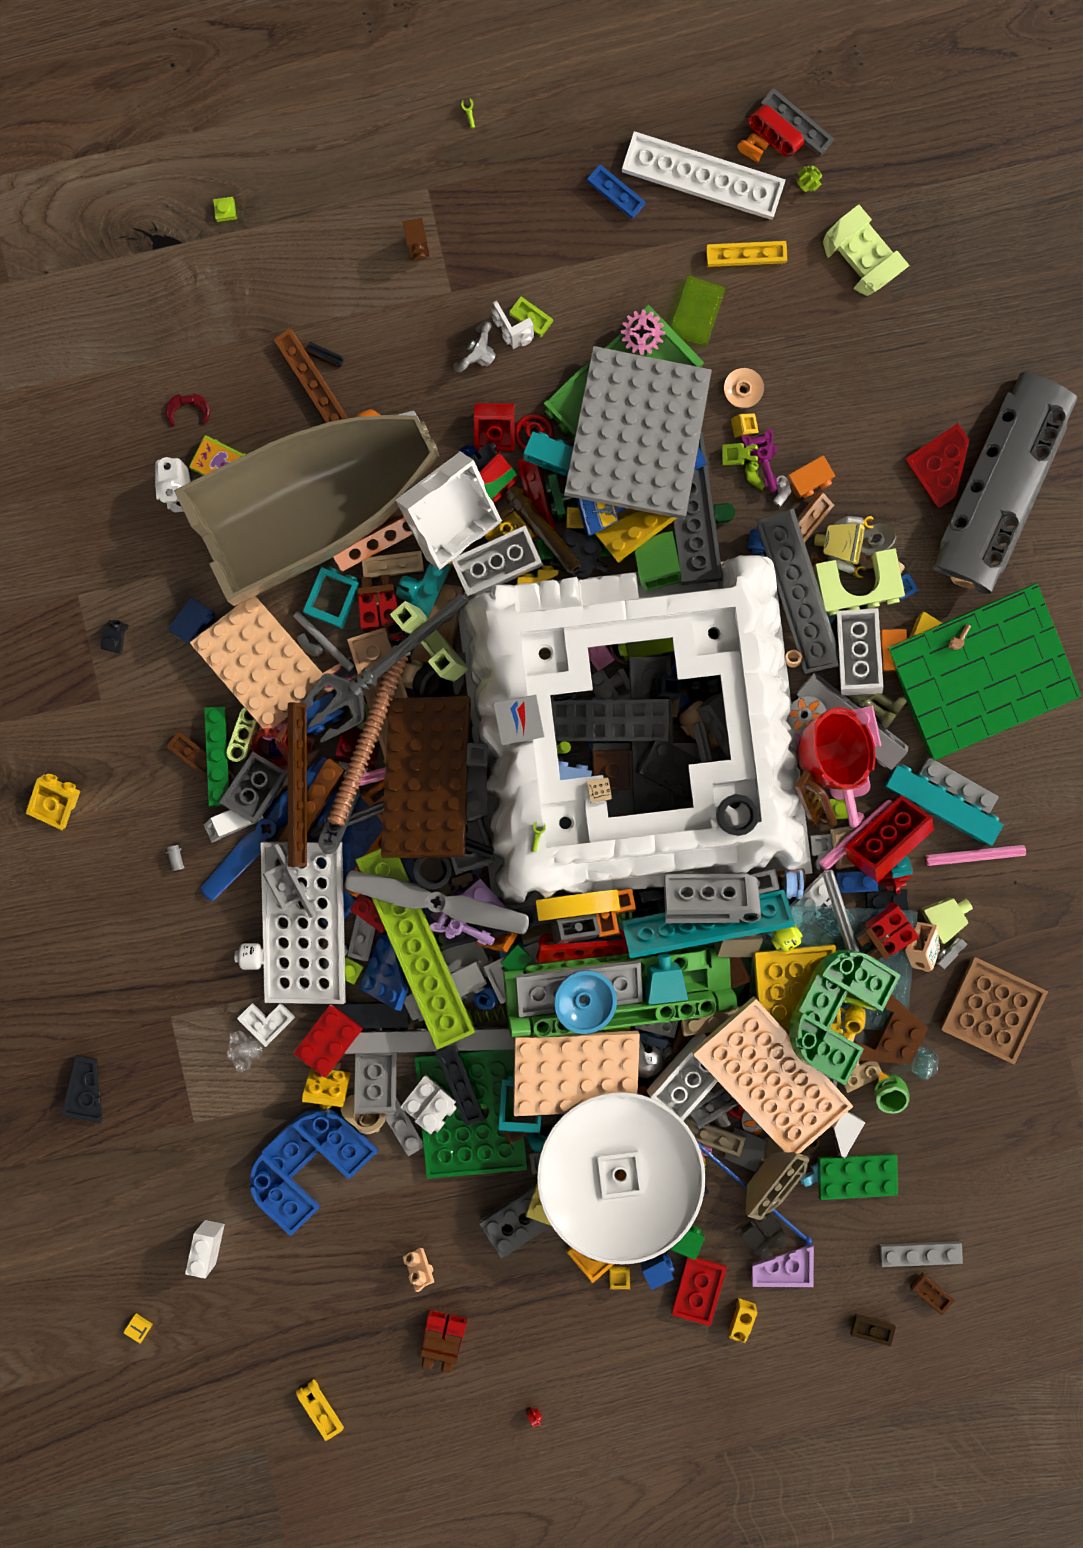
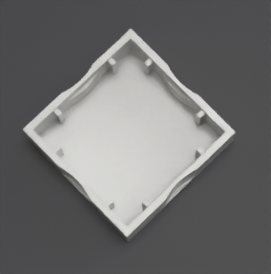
[395,451,502,570]

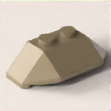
[746,1152,809,1220]

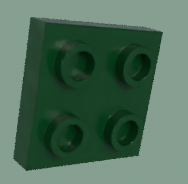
[545,474,576,523]

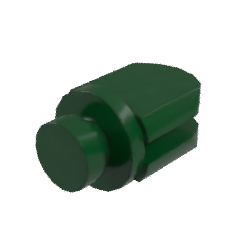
[713,503,736,524]

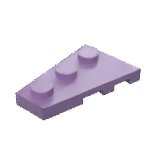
[752,1244,814,1287]

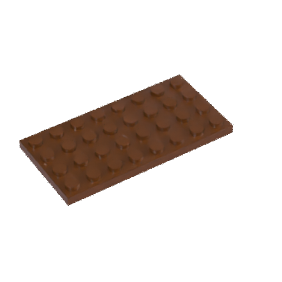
[381,696,471,858]

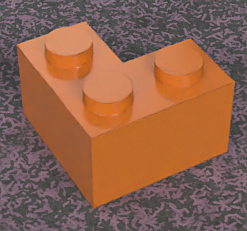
[594,888,636,939]

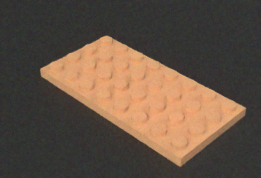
[691,996,853,1154]

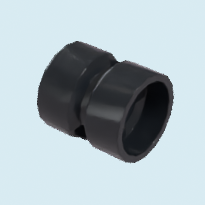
[691,675,722,702]

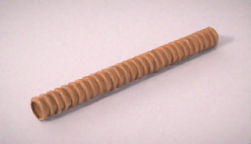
[327,655,408,826]

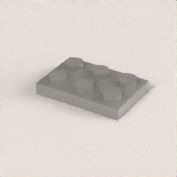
[354,1052,397,1114]

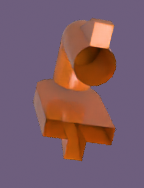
[738,133,769,163]

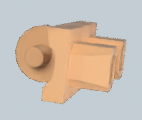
[403,1248,434,1292]

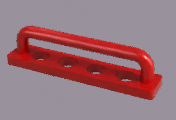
[536,929,629,963]

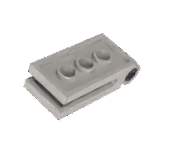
[664,874,761,923]

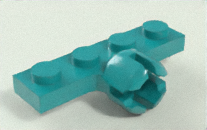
[395,563,452,635]

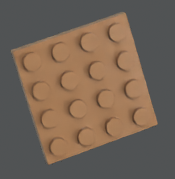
[939,956,1048,1065]

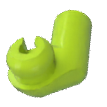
[745,461,765,490]

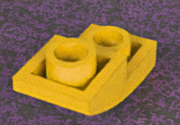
[517,566,558,585]

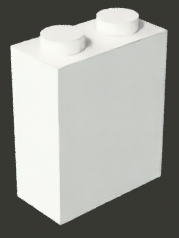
[185,1220,225,1278]

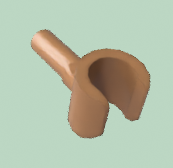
[948,624,971,650]

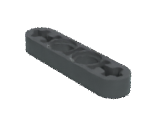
[318,785,360,854]

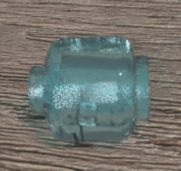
[911,1047,939,1080]

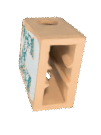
[906,922,940,972]

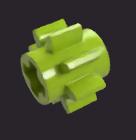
[797,166,822,192]

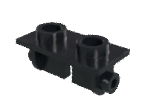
[470,442,502,472]

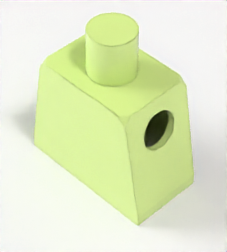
[919,898,973,944]

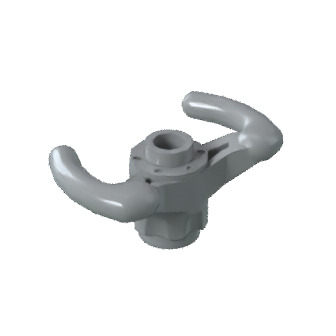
[453,320,496,373]

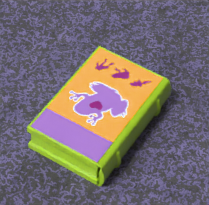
[189,435,246,476]

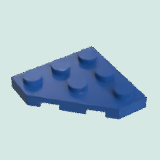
[360,933,408,1011]

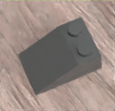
[219,752,288,824]

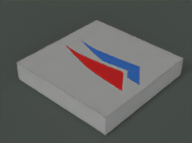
[494,694,544,746]

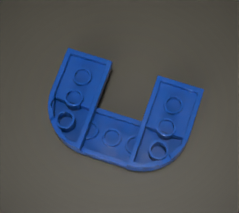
[250,1108,378,1236]

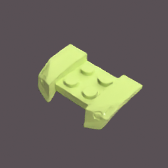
[823,205,910,296]

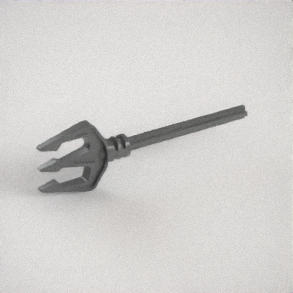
[302,593,468,742]

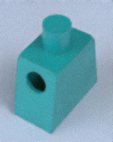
[644,953,688,1005]

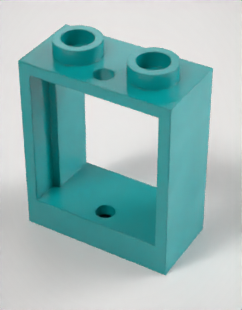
[303,566,360,629]
[499,1076,541,1134]

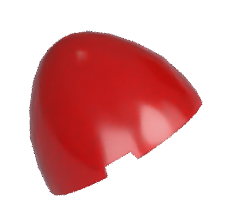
[797,707,876,790]

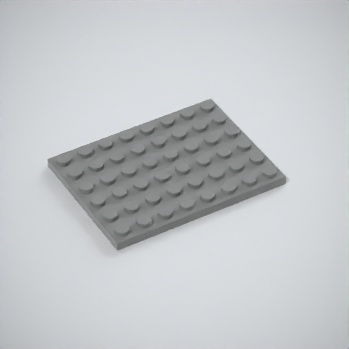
[564,346,712,519]

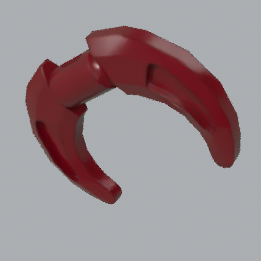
[165,393,211,426]

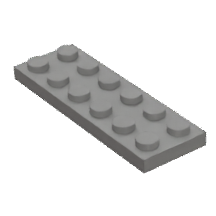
[515,960,643,1017]

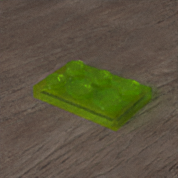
[671,275,726,346]

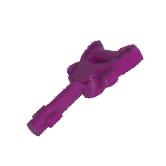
[741,428,778,492]

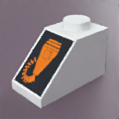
[831,1111,865,1158]

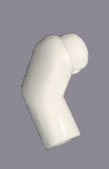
[773,475,791,507]

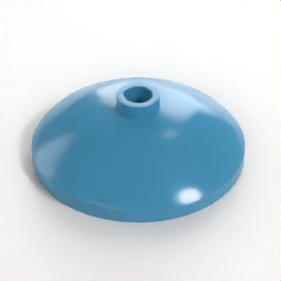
[554,970,617,1034]

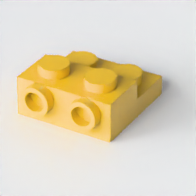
[26,774,80,830]

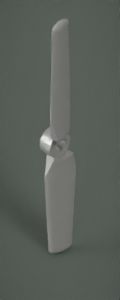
[345,870,529,934]

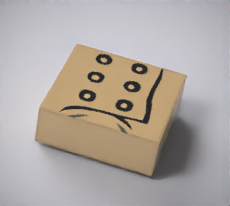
[587,778,612,803]

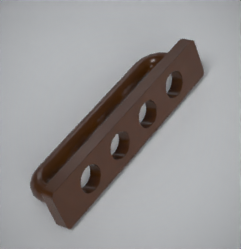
[795,770,837,827]

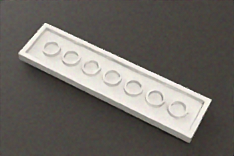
[622,131,785,220]

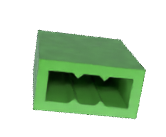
[635,531,681,592]

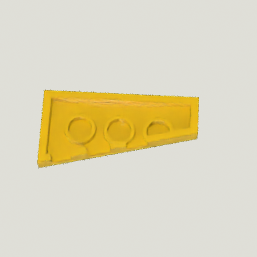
[595,511,677,562]

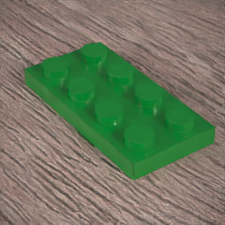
[818,1153,898,1200]

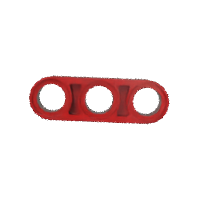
[748,105,804,157]

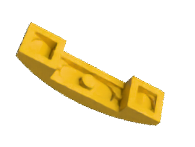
[535,889,620,921]

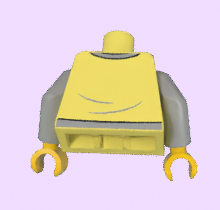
[814,516,874,578]

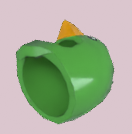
[874,1073,910,1114]

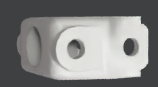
[155,457,191,513]

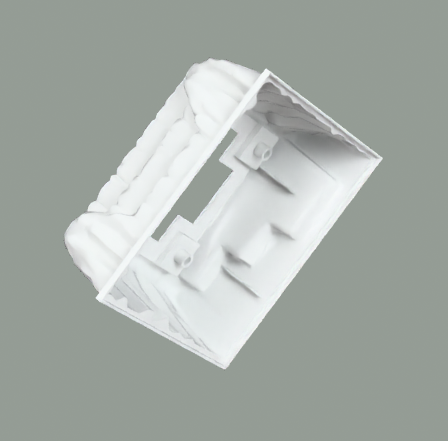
[459,555,812,910]

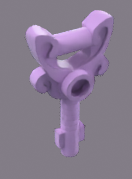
[429,901,495,945]

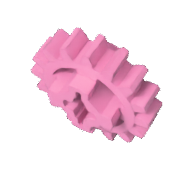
[621,309,665,356]

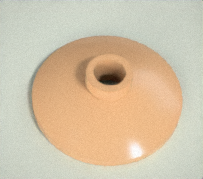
[724,368,764,408]

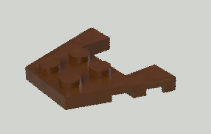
[854,994,928,1065]

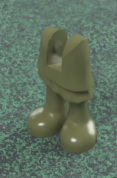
[847,693,908,730]

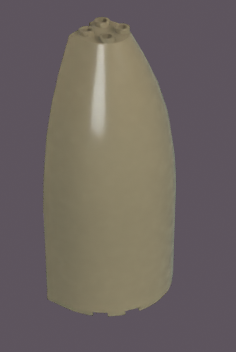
[174,415,440,606]

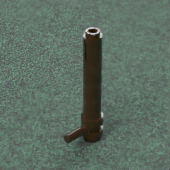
[498,486,581,574]

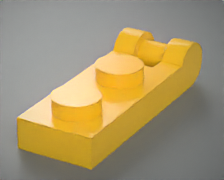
[296,1379,344,1441]

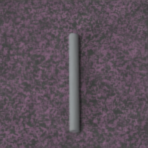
[293,611,354,672]

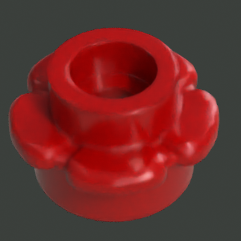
[526,1407,543,1428]

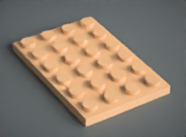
[190,596,329,734]
[513,1031,640,1116]

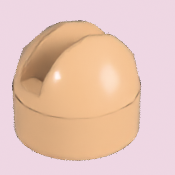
[785,650,802,668]

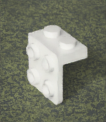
[491,301,534,349]

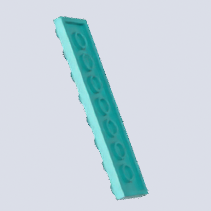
[622,890,795,958]

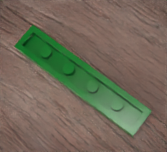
[204,707,229,807]

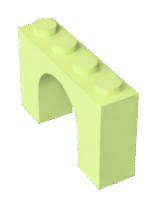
[812,548,905,616]
[390,601,469,682]

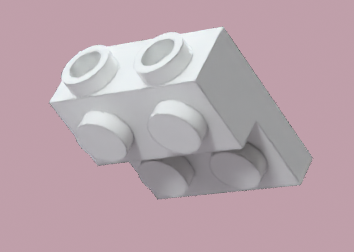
[400,1074,457,1134]

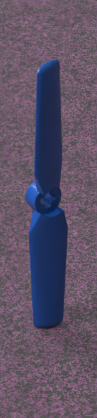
[200,757,328,901]

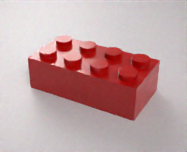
[845,795,934,882]

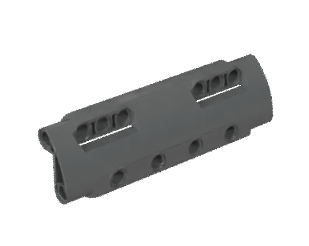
[933,372,1077,594]

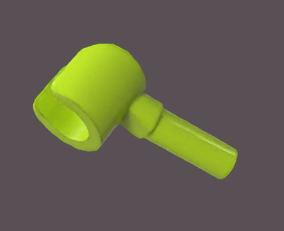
[461,98,475,128]
[531,821,546,852]

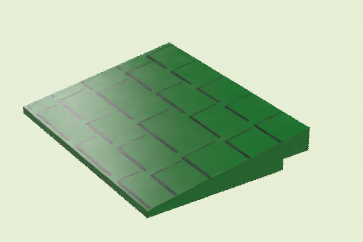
[888,583,1082,761]

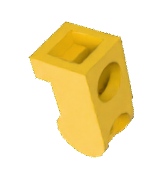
[728,1298,757,1343]

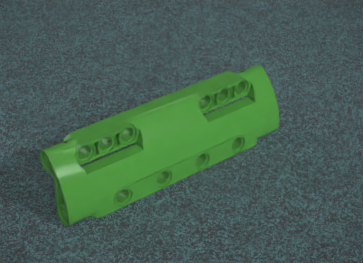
[503,946,737,1037]

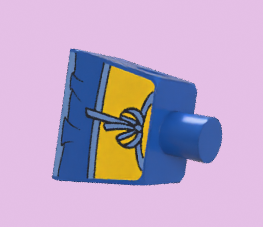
[576,498,626,535]

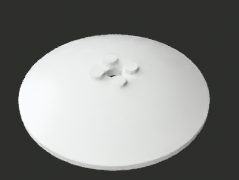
[538,1092,705,1264]

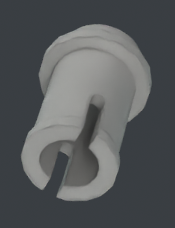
[165,845,185,871]

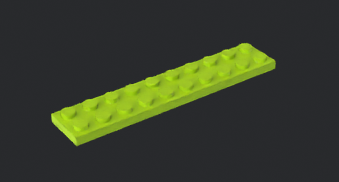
[356,849,475,1050]

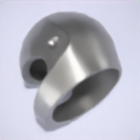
[638,1040,663,1078]

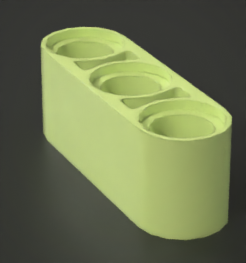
[227,707,259,762]

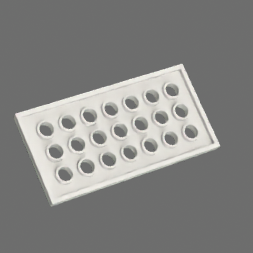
[261,842,346,1004]

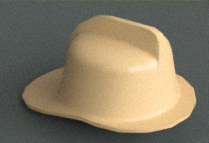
[341,1094,386,1134]

